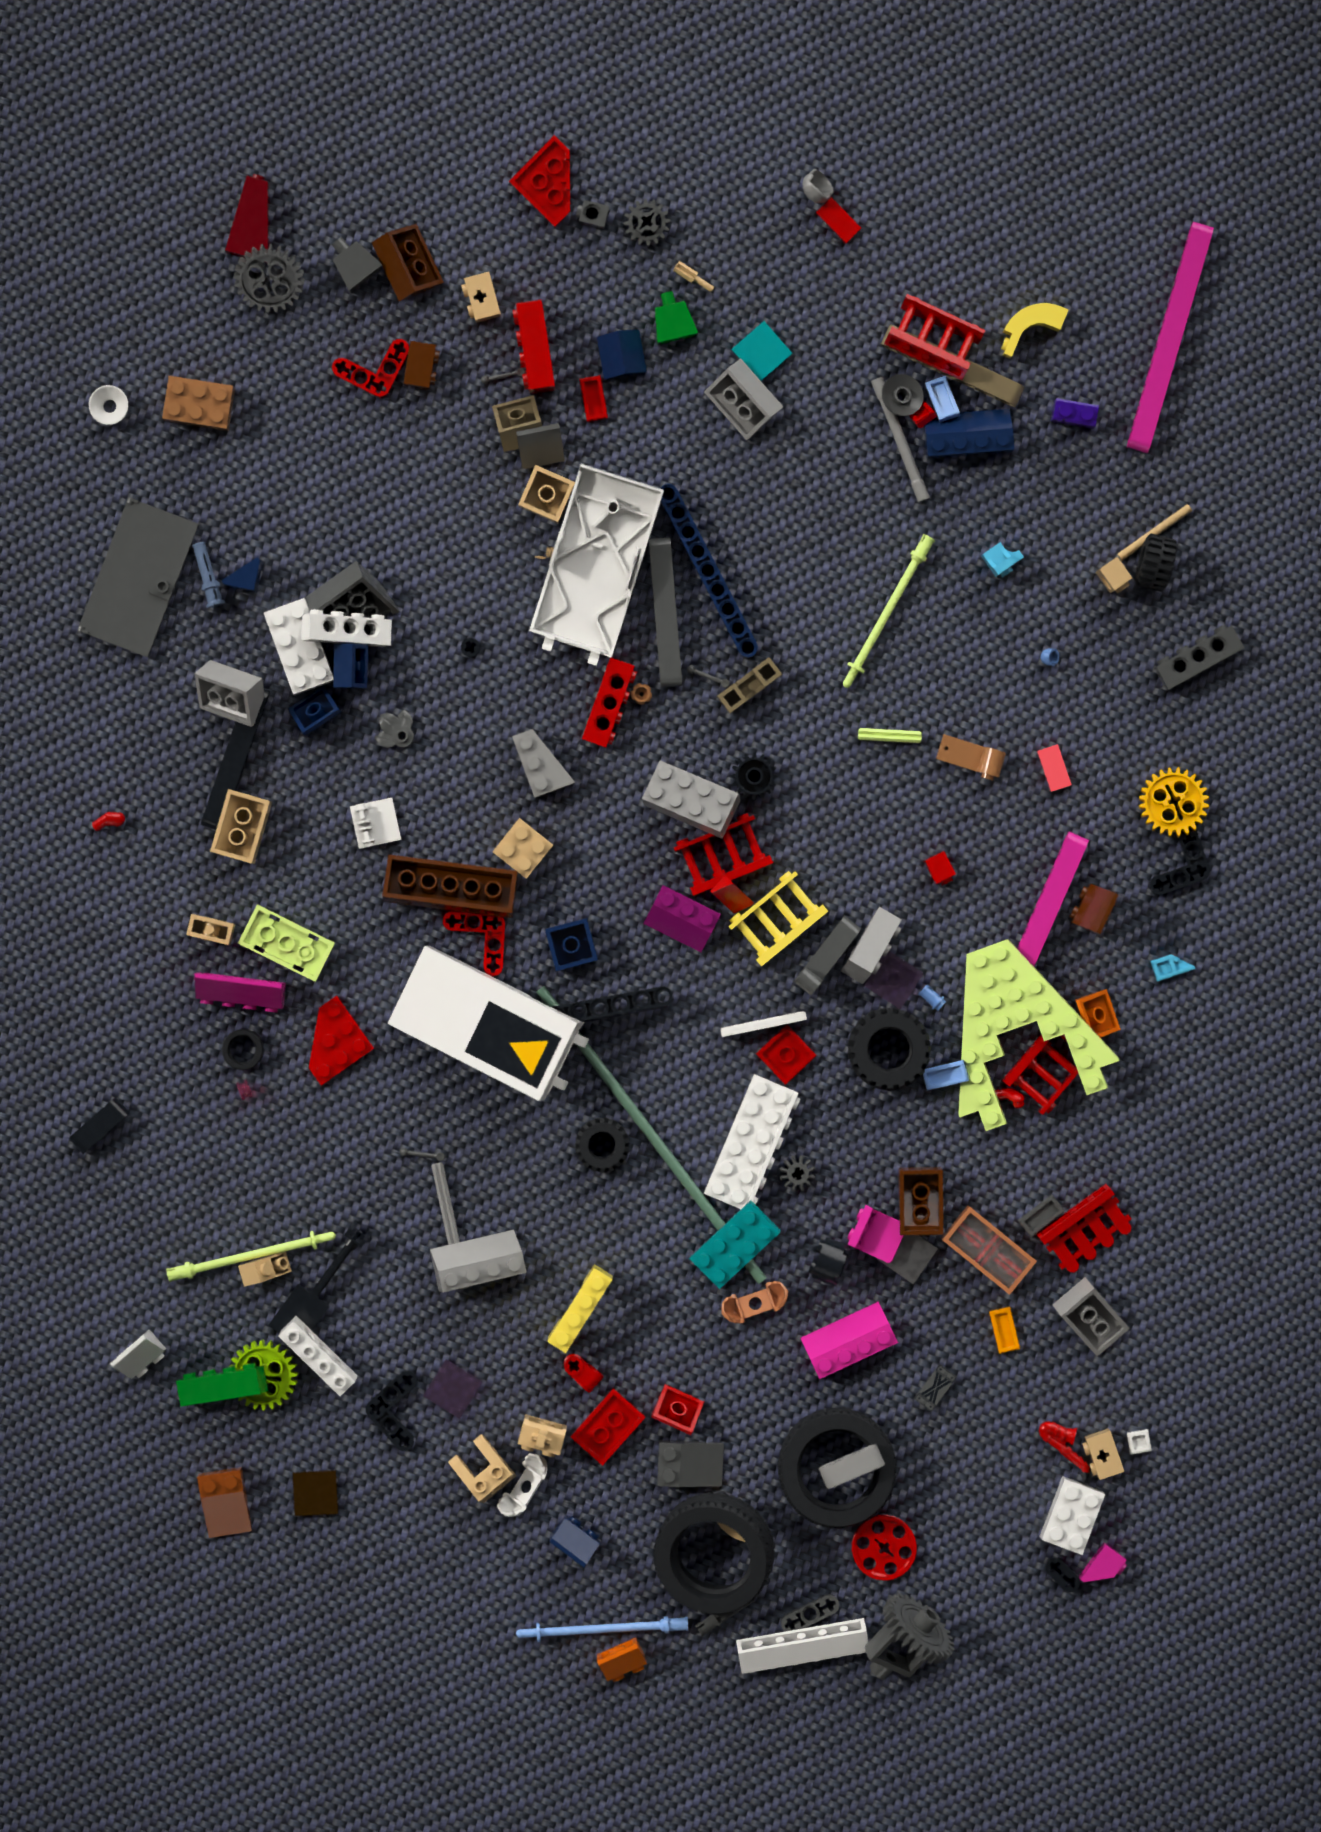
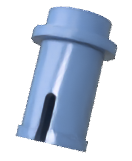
[918,984,946,1011]

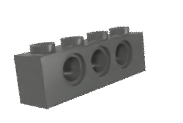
[1154,624,1244,691]

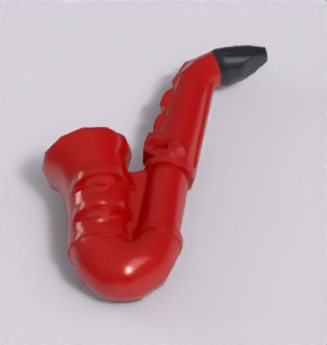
[1038,1421,1090,1484]

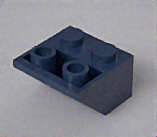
[333,643,368,690]

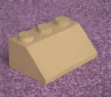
[210,789,272,864]

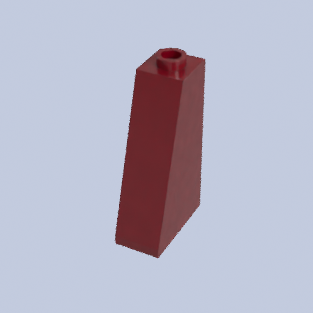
[225,174,269,265]

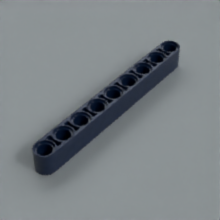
[660,484,758,658]

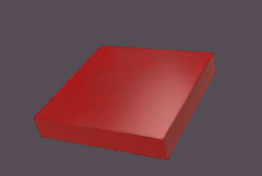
[756,1024,817,1085]

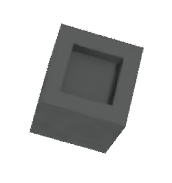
[576,200,609,230]

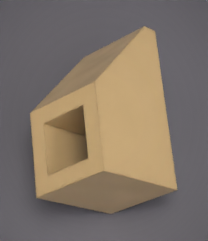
[238,1252,292,1287]

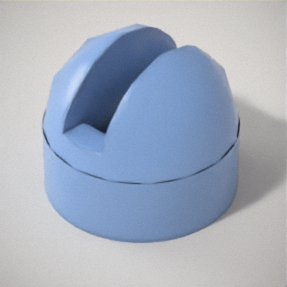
[1040,648,1059,666]

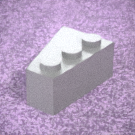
[512,729,575,798]
[841,907,902,984]

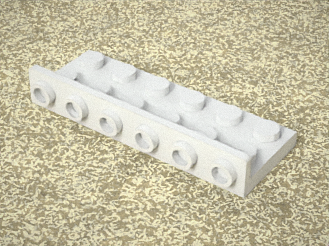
[704,1074,800,1209]

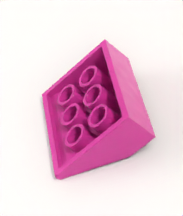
[194,972,286,1013]

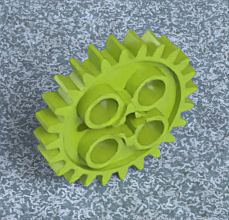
[229,1339,299,1411]

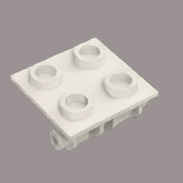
[350,797,401,849]

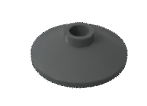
[882,374,924,416]

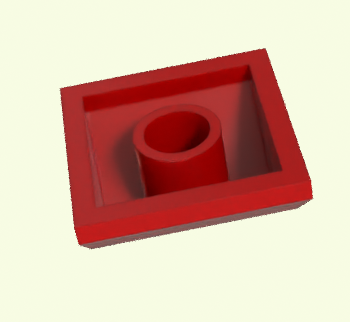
[651,1384,704,1435]

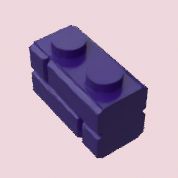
[1051,398,1099,429]

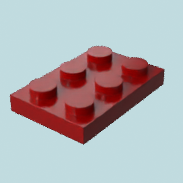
[570,1388,646,1466]

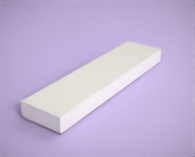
[720,1011,807,1037]

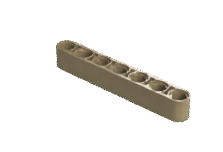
[881,324,1025,407]

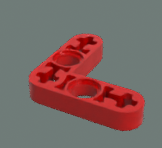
[332,339,409,398]
[442,911,505,976]

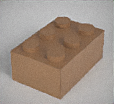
[162,376,235,431]

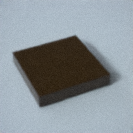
[293,1470,338,1516]

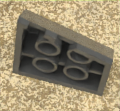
[305,561,399,633]

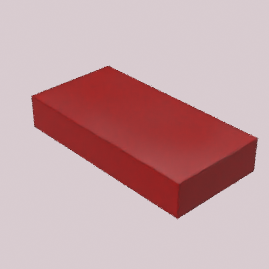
[816,197,862,244]
[579,375,608,422]

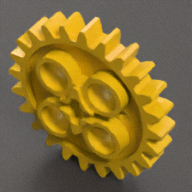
[1139,767,1209,838]

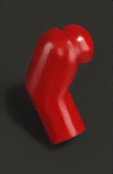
[92,812,125,831]
[995,1088,1025,1108]

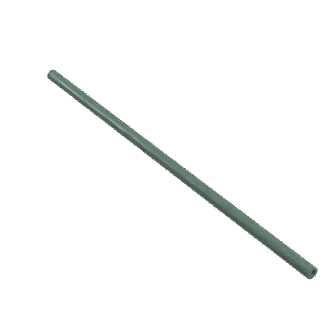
[536,986,767,1284]

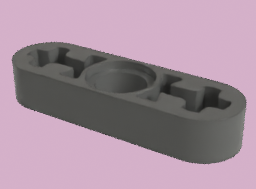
[781,1594,839,1632]

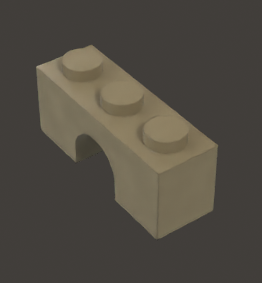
[717,657,782,714]

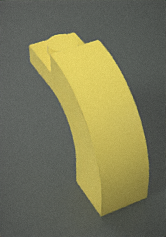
[1001,303,1068,359]

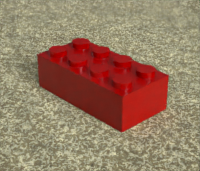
[513,300,555,394]

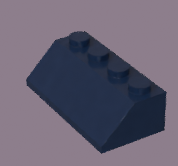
[924,409,1014,459]

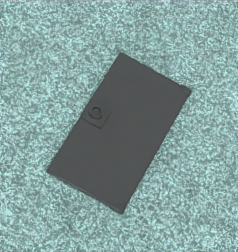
[77,497,199,657]

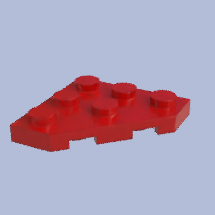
[509,135,570,228]
[309,995,374,1086]

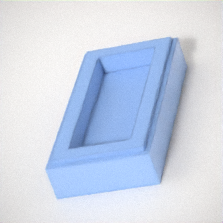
[925,376,960,423]
[923,1060,970,1091]

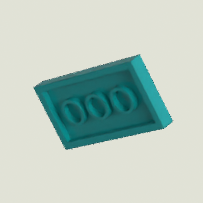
[689,1200,781,1289]

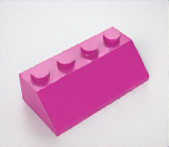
[801,1301,898,1379]

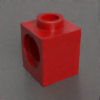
[924,851,956,886]

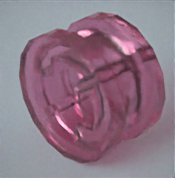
[236,1079,253,1101]

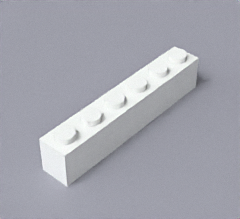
[736,1618,868,1674]

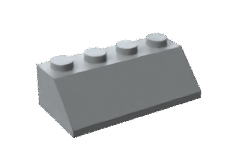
[430,1230,527,1292]

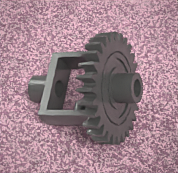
[865,1593,955,1680]

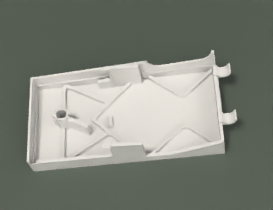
[529,464,664,666]

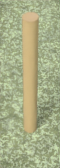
[1117,504,1192,561]

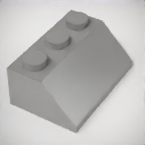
[704,358,783,440]
[194,660,265,727]

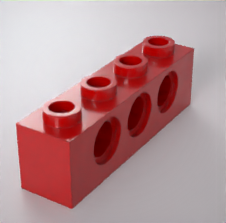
[582,658,637,748]

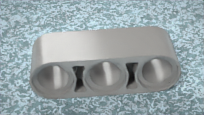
[818,1444,885,1489]

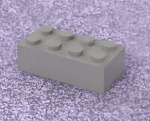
[642,760,741,839]

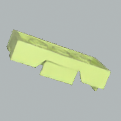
[238,904,335,982]

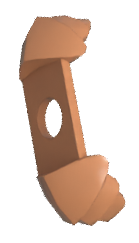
[722,1281,788,1323]

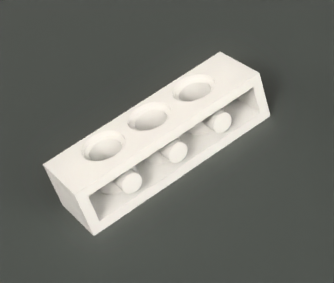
[302,610,392,647]
[279,1316,358,1396]

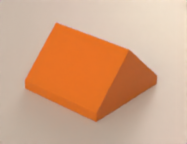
[1075,989,1121,1038]

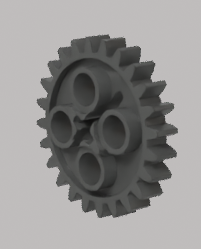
[234,244,305,313]

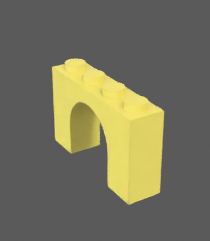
[547,1264,613,1353]

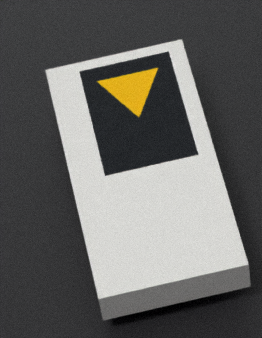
[387,946,589,1101]

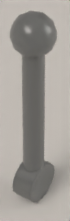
[481,368,525,384]
[687,665,730,688]
[400,1148,445,1161]

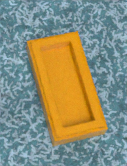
[989,1306,1020,1354]

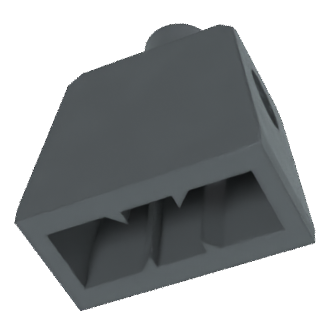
[332,237,383,293]

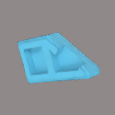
[1150,954,1195,982]

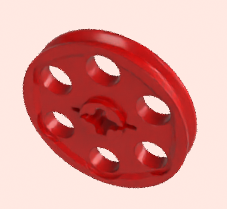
[852,1515,917,1581]

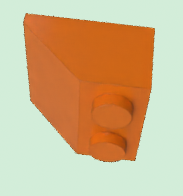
[597,1637,647,1682]

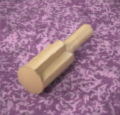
[673,261,714,292]

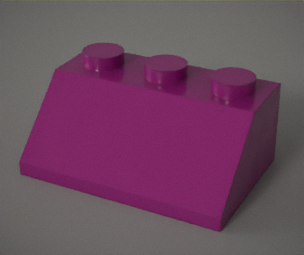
[643,885,721,952]

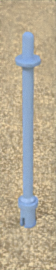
[516,1616,688,1642]

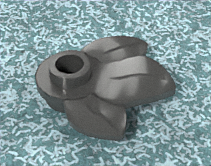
[375,710,414,748]

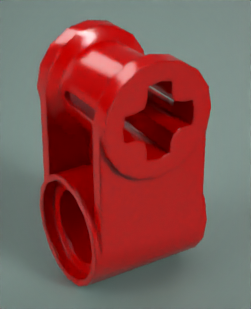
[564,1354,604,1393]

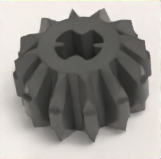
[780,1155,816,1191]

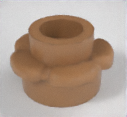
[631,683,652,705]

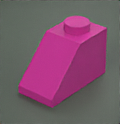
[1078,1542,1127,1582]

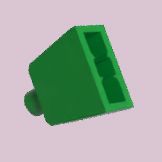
[655,291,698,345]

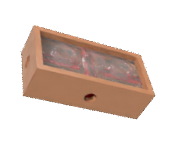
[941,1205,1037,1295]

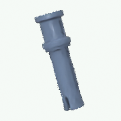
[192,541,226,609]

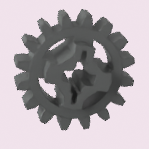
[623,199,670,247]

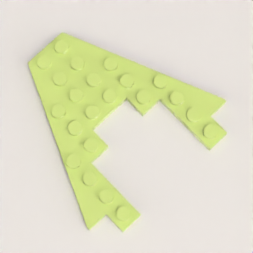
[958,939,1120,1131]

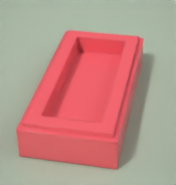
[1037,744,1072,792]

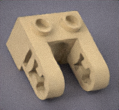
[448,1434,517,1503]

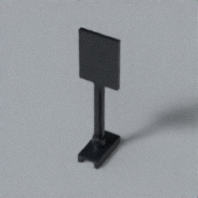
[268,1220,372,1333]

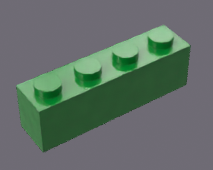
[176,1363,268,1406]

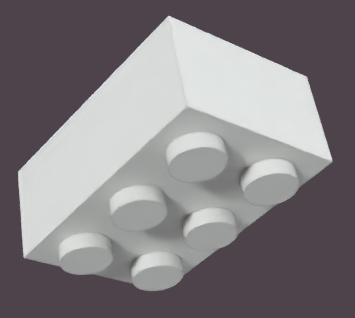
[1040,1476,1105,1555]

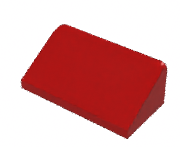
[710,876,754,913]

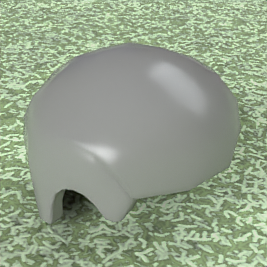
[802,169,834,203]

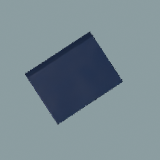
[597,329,647,380]
[221,557,263,593]
[288,685,342,737]

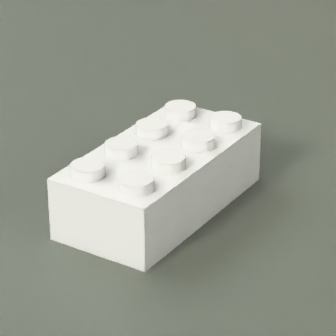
[264,598,334,695]

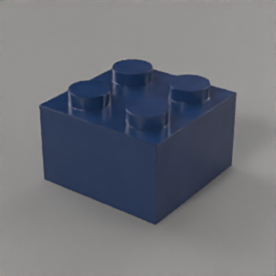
[545,918,598,971]

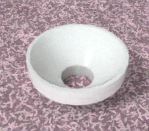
[89,385,128,425]

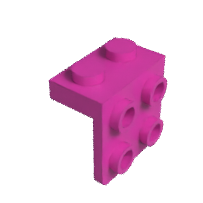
[847,1205,904,1263]

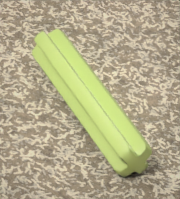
[858,728,922,743]

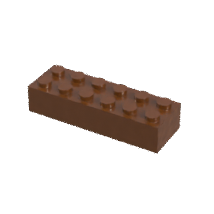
[382,854,518,918]

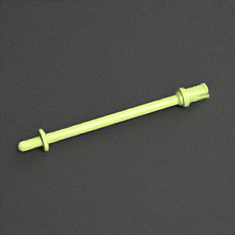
[843,534,935,688]
[166,1231,336,1282]

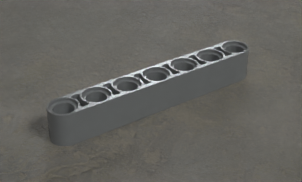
[649,537,682,687]

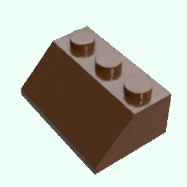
[372,224,444,301]

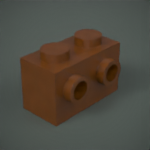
[403,341,440,390]

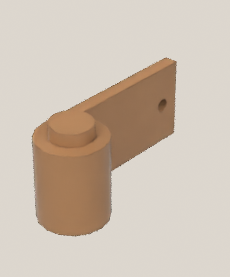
[936,734,1006,781]

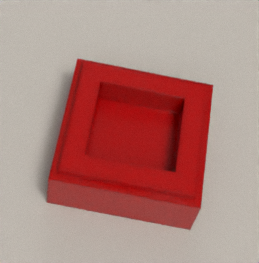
[909,401,937,429]

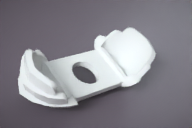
[497,1453,547,1517]

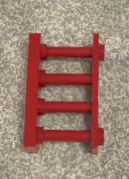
[884,294,986,380]
[673,813,773,896]
[1002,1034,1078,1115]

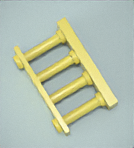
[728,871,828,967]

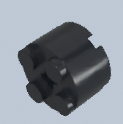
[808,1237,851,1287]

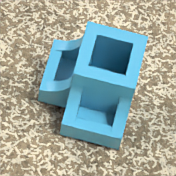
[981,542,1024,577]

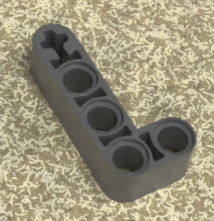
[793,915,862,995]

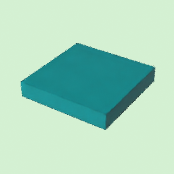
[731,321,792,381]

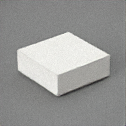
[1126,1429,1152,1455]

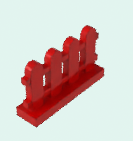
[1036,1184,1132,1273]

